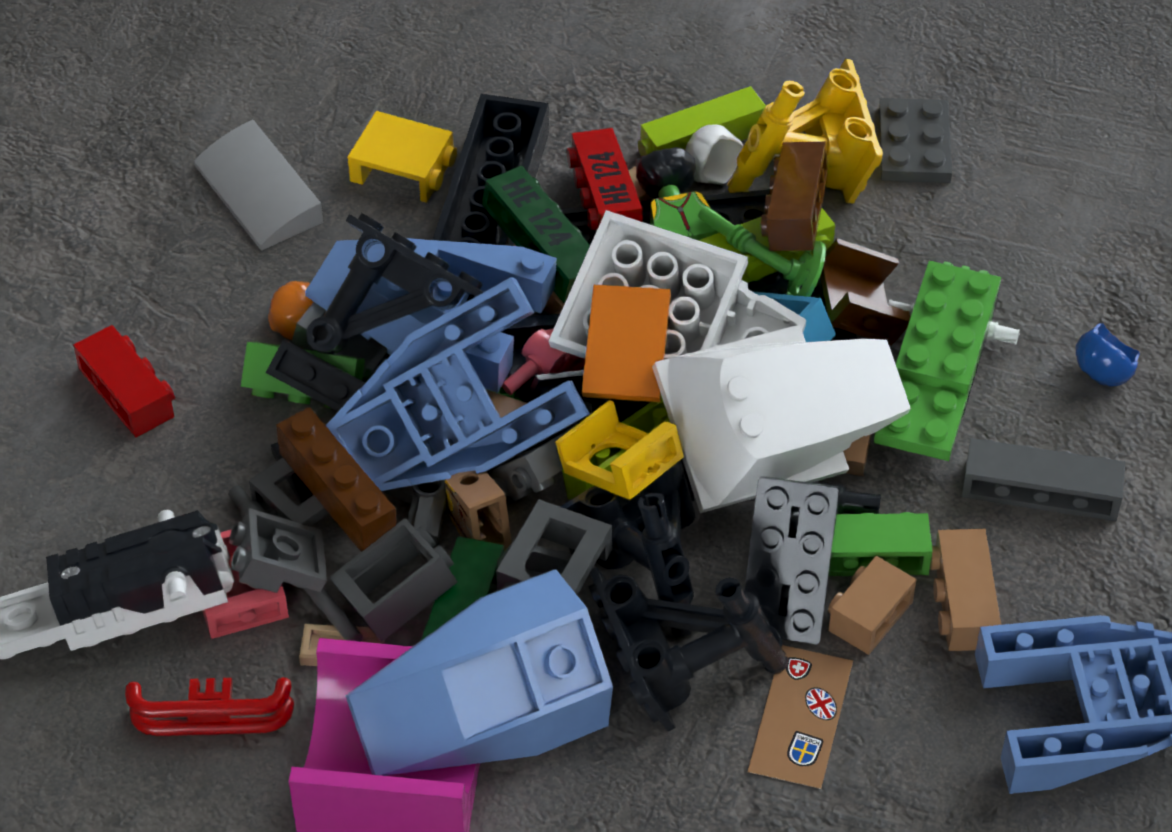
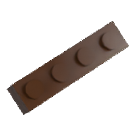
[761,141,828,251]
[276,407,397,552]

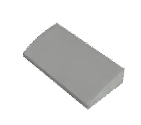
[194,120,323,251]

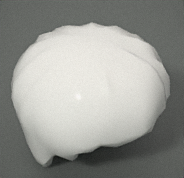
[685,124,743,185]

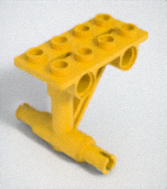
[727,59,883,204]

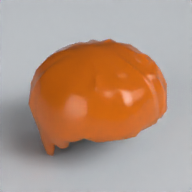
[268,281,313,340]

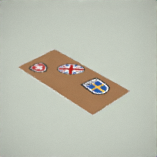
[748,645,853,789]

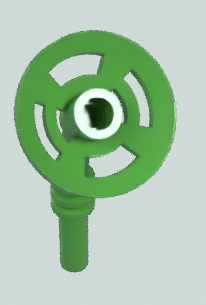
[698,206,826,297]

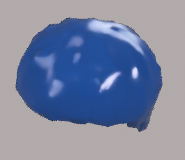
[1076,323,1140,387]

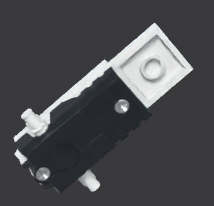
[0,510,234,659]

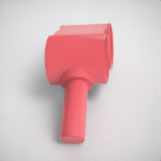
[502,329,585,395]

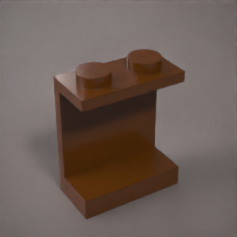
[820,238,911,346]

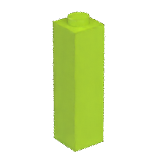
[638,86,766,156]

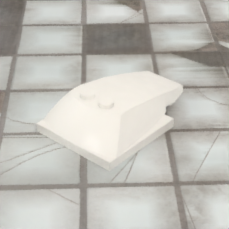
[549,210,806,360]
[652,324,911,513]

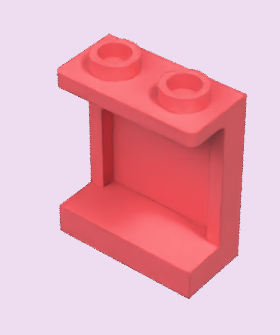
[202,530,289,639]

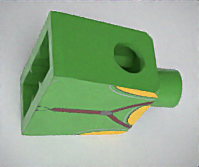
[650,185,719,240]

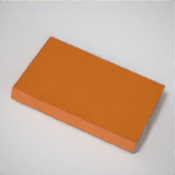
[582,284,671,402]

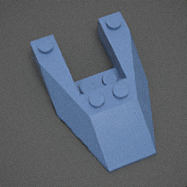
[305,238,557,393]
[326,277,590,491]
[975,615,1172,794]

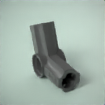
[381,479,449,546]

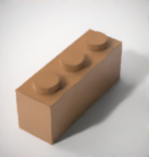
[930,529,1001,651]

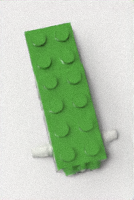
[874,261,1020,461]

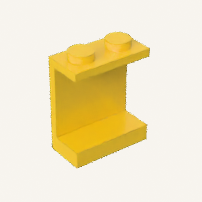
[348,111,457,203]

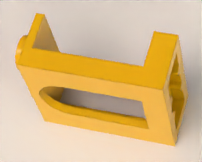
[555,400,684,500]

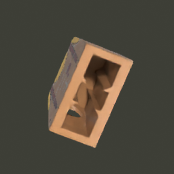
[445,471,512,551]

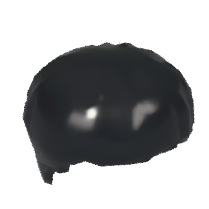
[635,147,696,199]

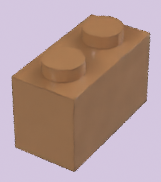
[828,556,917,655]

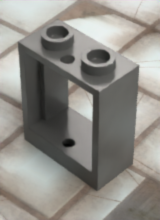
[329,518,458,642]

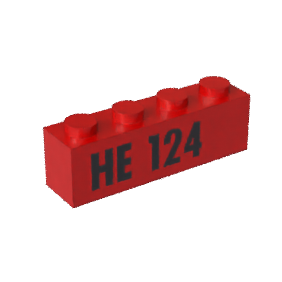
[566,128,642,232]

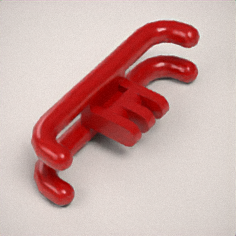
[125,677,295,736]

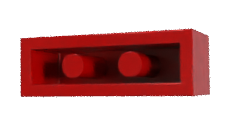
[73,325,175,438]

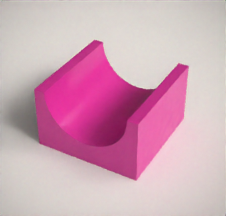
[288,638,480,832]

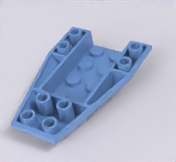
[345,570,613,776]

